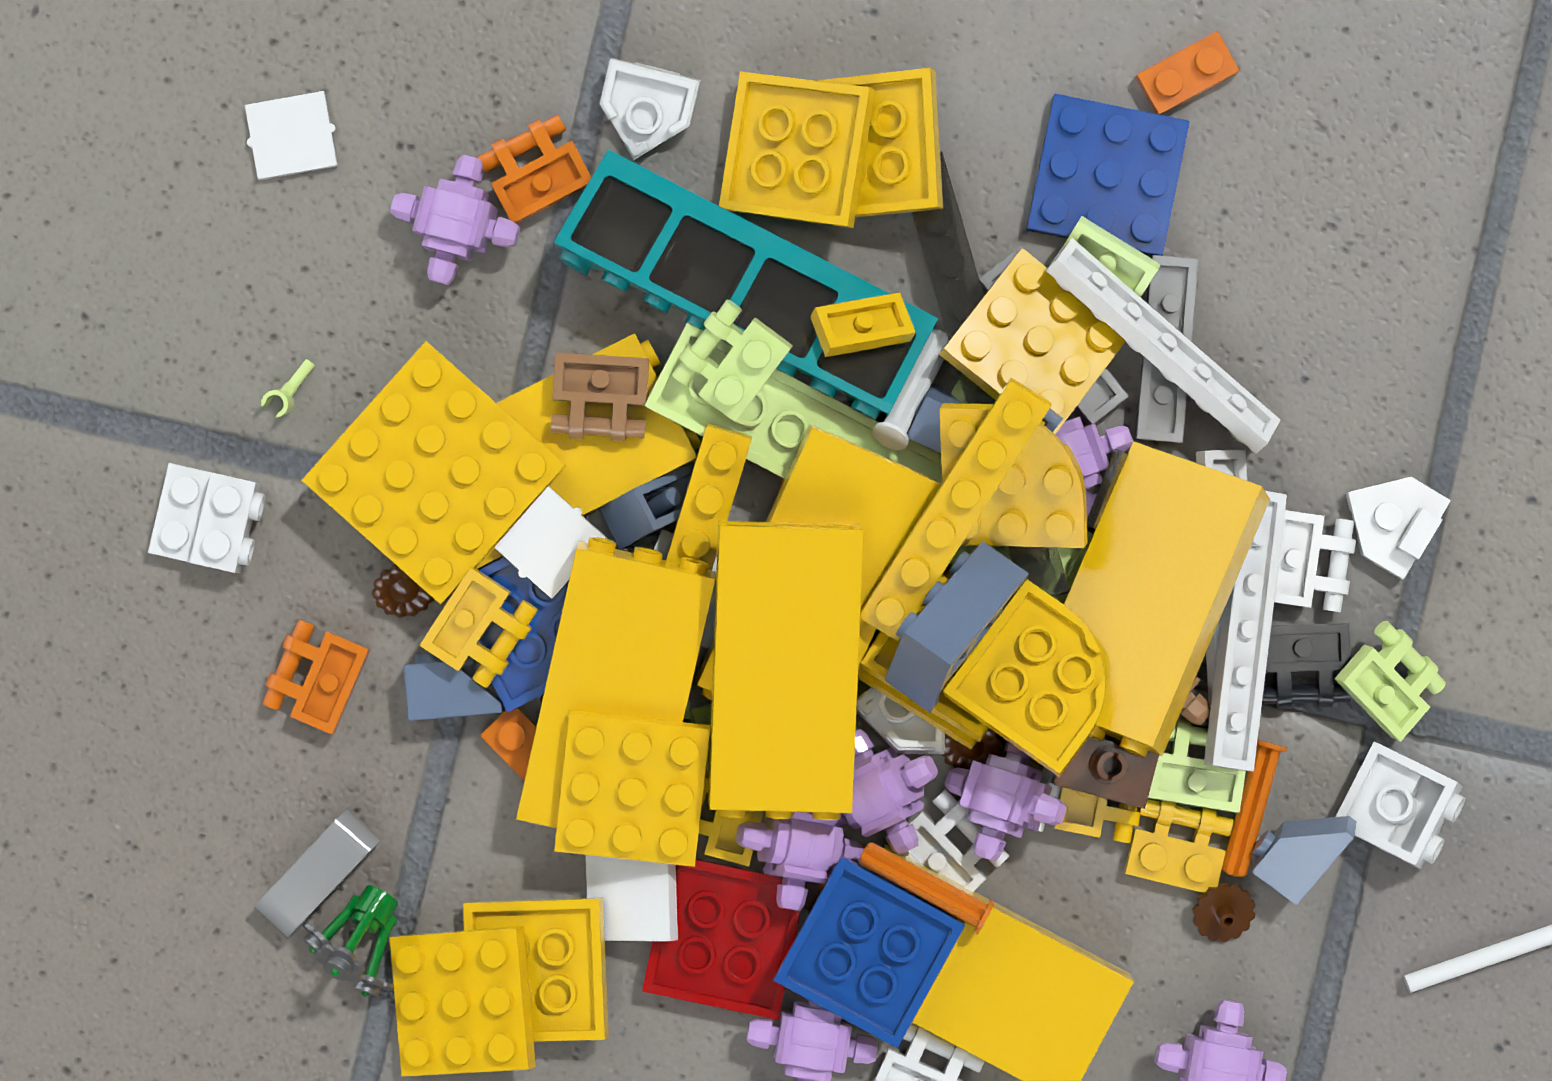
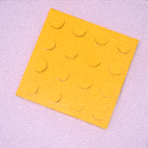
[301,341,566,605]

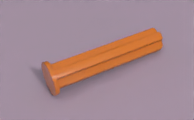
[1222,739,1287,877]
[859,843,995,935]

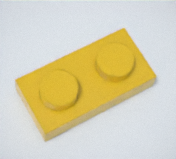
[810,292,916,357]

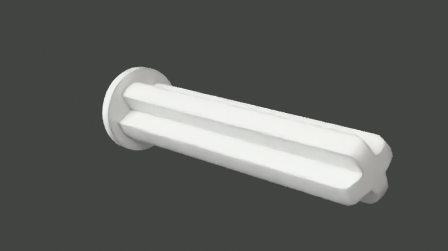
[872,328,952,450]

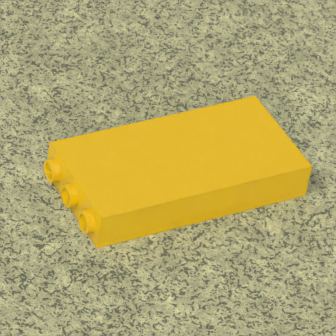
[476,333,701,570]
[696,424,942,700]
[1064,441,1270,758]
[708,521,864,820]
[516,537,716,828]
[883,844,1134,1081]

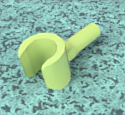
[261,359,315,418]

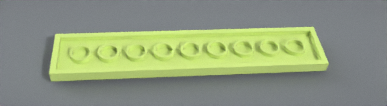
[644,323,1094,604]

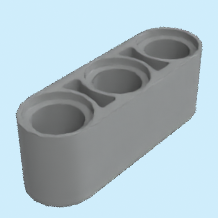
[255,809,381,938]

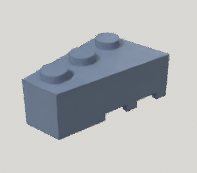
[885,541,1029,713]

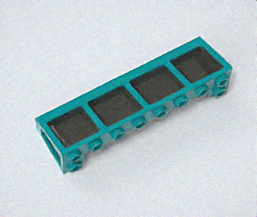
[554,149,938,421]

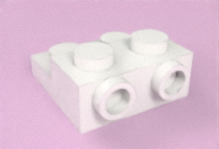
[148,463,265,574]
[1336,741,1465,869]

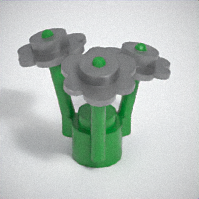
[301,885,398,997]

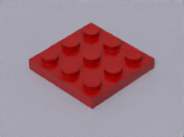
[642,859,807,1020]

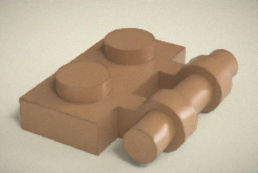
[551,353,649,442]

